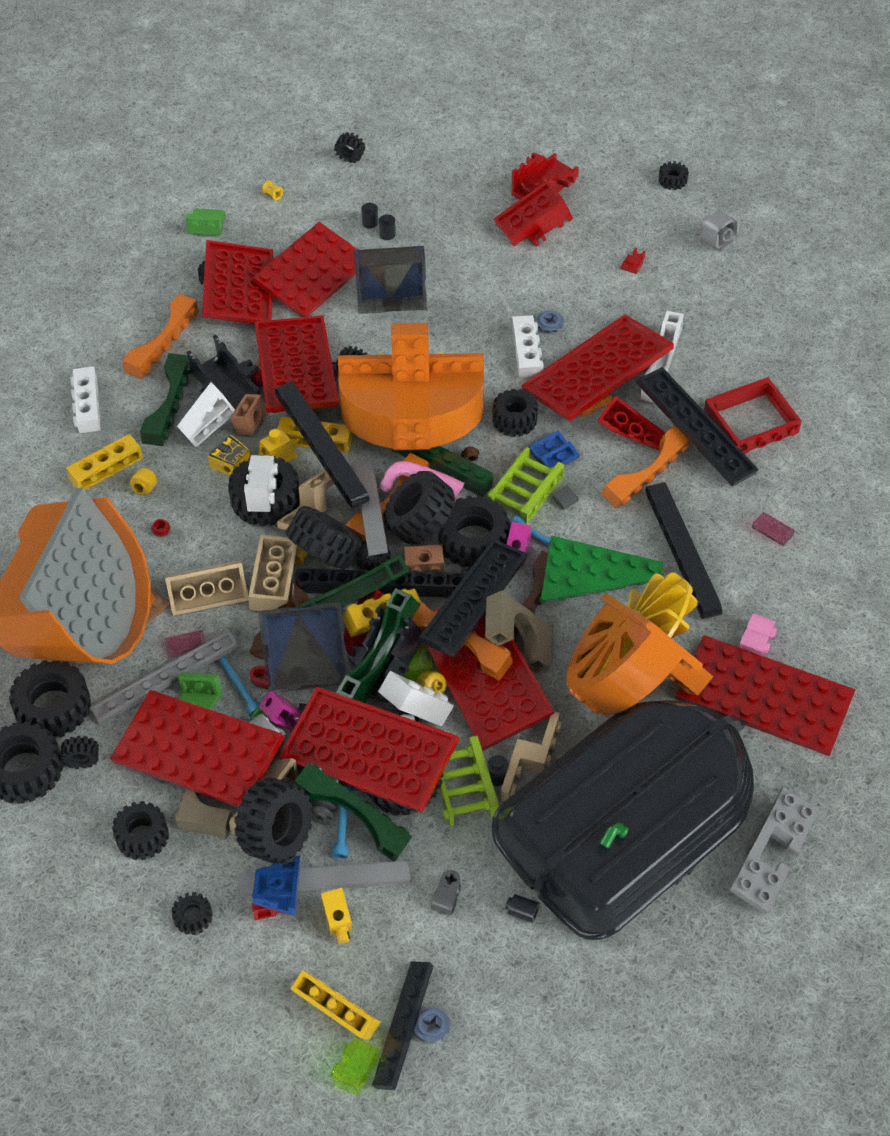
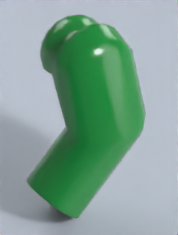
[599,822,629,849]

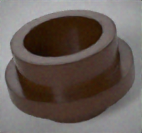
[461,446,479,461]

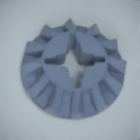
[536,310,564,333]
[415,1007,450,1043]

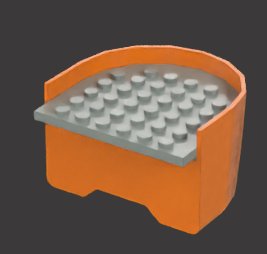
[0,488,151,664]

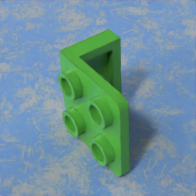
[186,208,226,236]
[178,672,223,710]

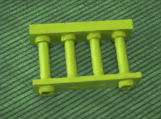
[487,447,565,525]
[439,736,499,827]

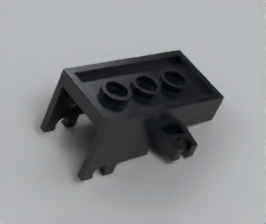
[187,335,261,409]
[347,606,422,703]

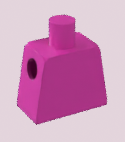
[506,522,531,566]
[260,691,302,732]

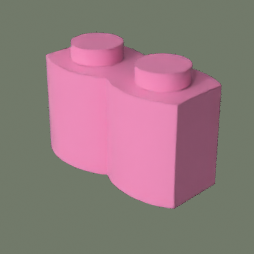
[739,613,777,656]

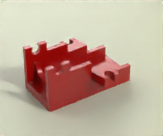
[511,152,579,200]
[494,180,573,246]

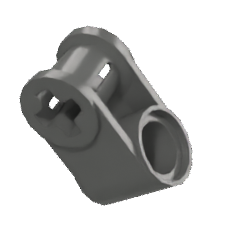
[431,870,461,915]

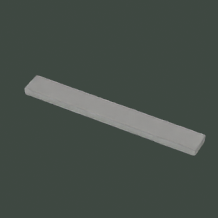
[354,458,388,556]
[89,630,239,725]
[238,861,410,896]

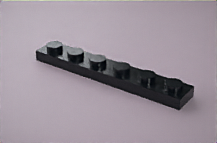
[372,961,434,1090]

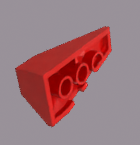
[597,396,665,450]

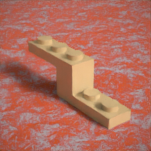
[277,470,334,530]
[501,712,562,801]

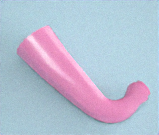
[379,461,465,499]

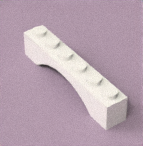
[640,311,684,403]

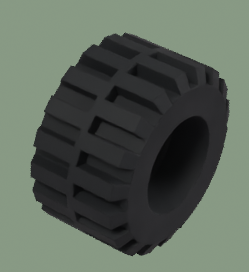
[492,389,538,437]
[112,801,169,860]

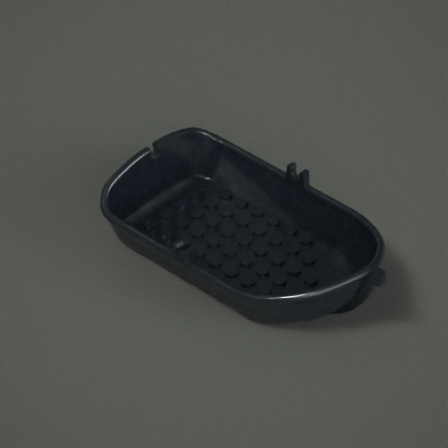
[492,700,754,940]

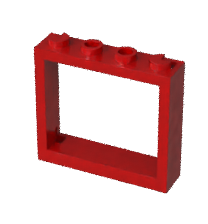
[704,377,802,454]

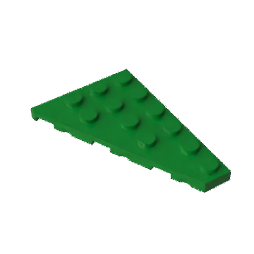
[539,536,663,603]

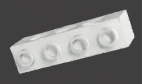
[512,315,543,379]
[70,366,101,433]

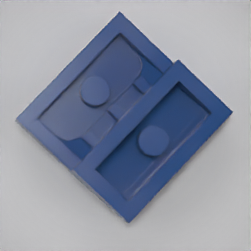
[528,430,580,468]

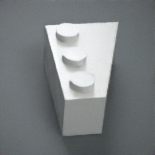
[177,382,235,447]
[244,455,278,512]
[378,671,454,726]

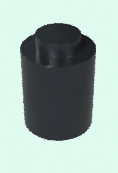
[361,203,379,228]
[379,214,396,240]
[487,755,508,786]
[505,894,540,923]

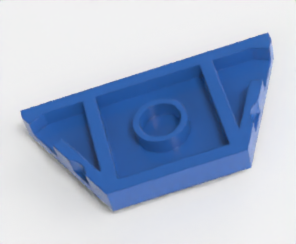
[252,856,300,915]

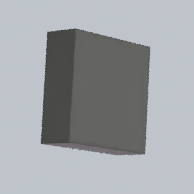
[552,486,579,510]

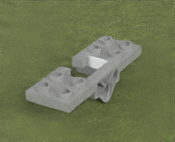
[729,787,819,914]

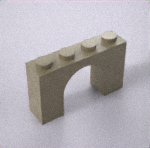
[485,590,552,673]
[174,789,232,838]

